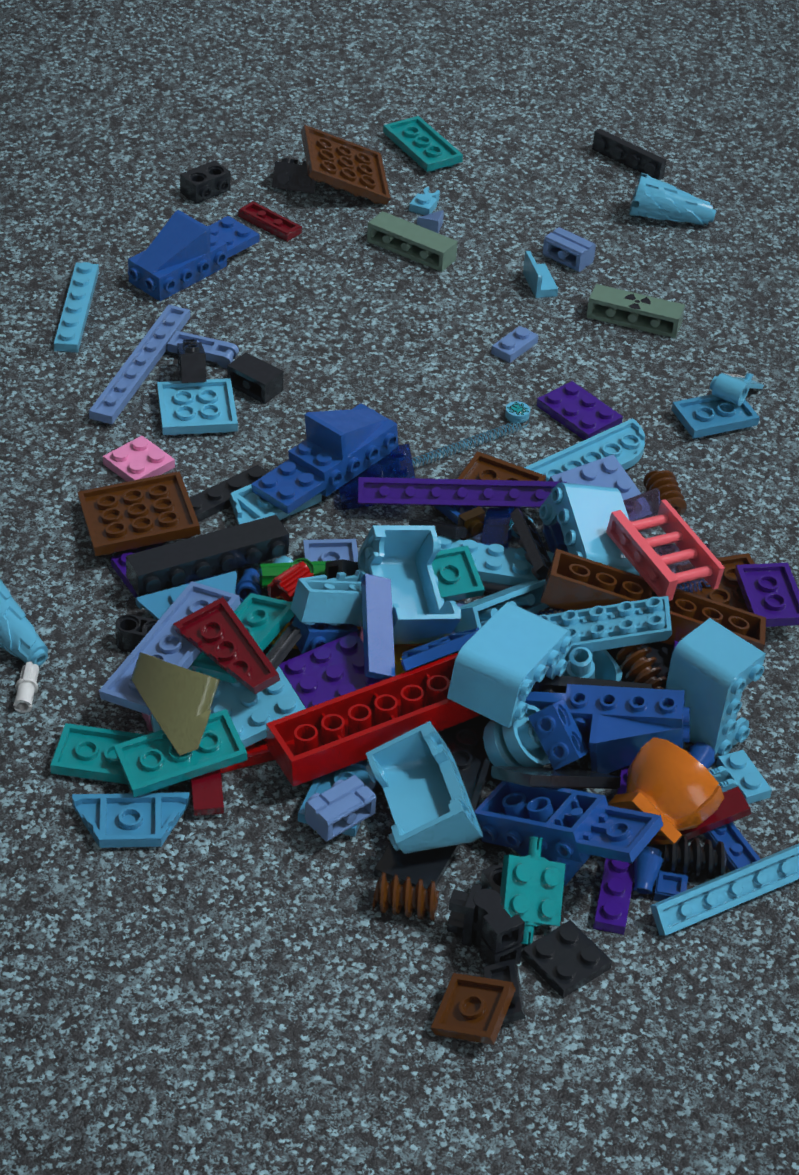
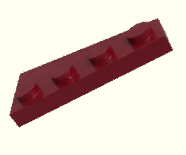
[173,597,280,694]

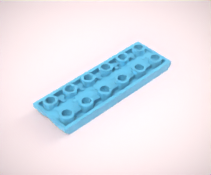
[538,596,672,656]

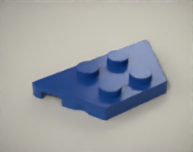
[401,628,479,671]

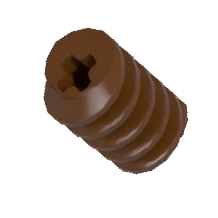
[643,470,687,516]
[616,644,667,689]
[372,872,440,922]

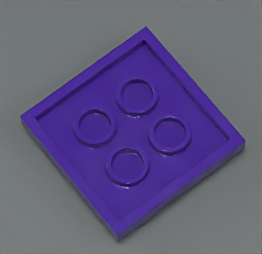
[279,631,382,709]

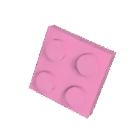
[103,436,175,482]

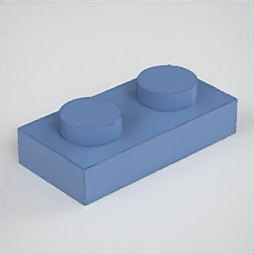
[491,326,539,363]

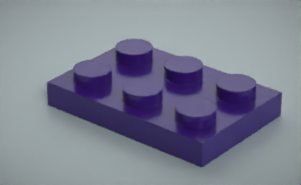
[536,381,623,440]
[735,563,799,627]

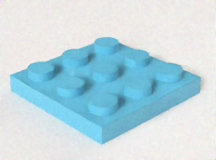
[157,378,238,435]
[210,666,306,748]

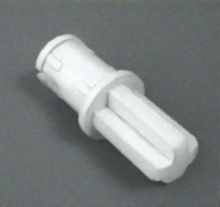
[13,661,39,713]

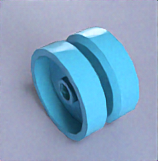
[483,704,550,767]

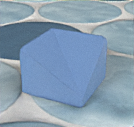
[417,210,444,233]

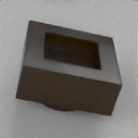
[457,506,485,540]

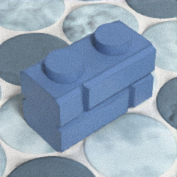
[542,227,596,272]
[305,775,376,841]

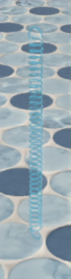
[371,419,529,478]

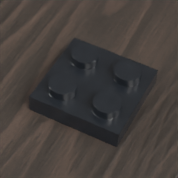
[521,920,612,998]

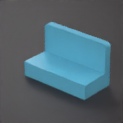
[523,251,558,298]

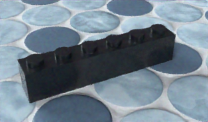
[126,515,289,596]

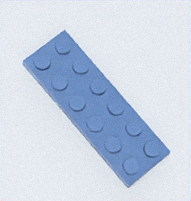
[99,581,241,715]

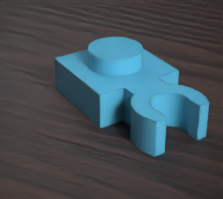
[409,187,440,215]

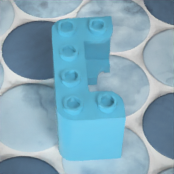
[539,482,640,576]
[358,525,461,645]
[447,602,573,728]
[665,618,766,759]

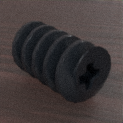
[661,836,727,879]

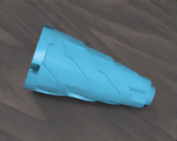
[629,173,716,226]
[0,579,48,666]

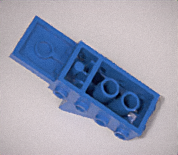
[128,210,260,301]
[251,403,398,514]
[525,684,690,774]
[474,781,663,886]

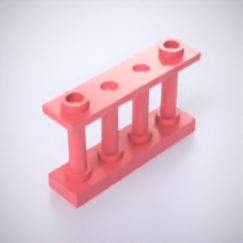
[606,499,725,601]

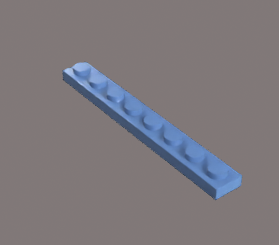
[89,305,190,424]

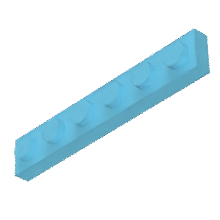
[54,262,99,353]
[650,843,799,936]

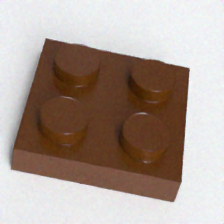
[431,973,516,1045]

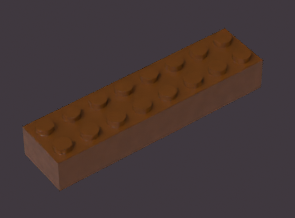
[541,549,766,651]

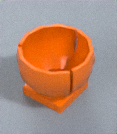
[609,737,724,845]

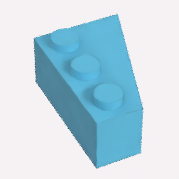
[291,569,365,627]

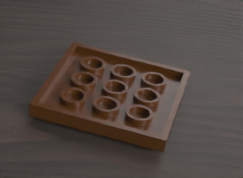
[301,125,391,205]
[77,471,201,556]

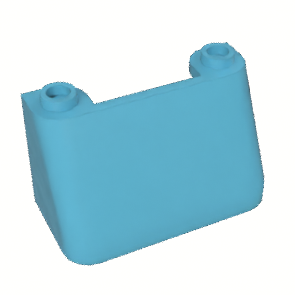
[366,721,483,854]

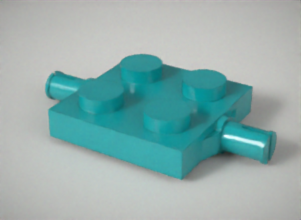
[500,837,566,945]

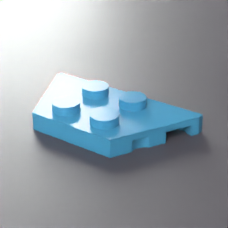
[136,571,237,620]
[72,792,189,848]

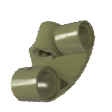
[131,652,220,755]

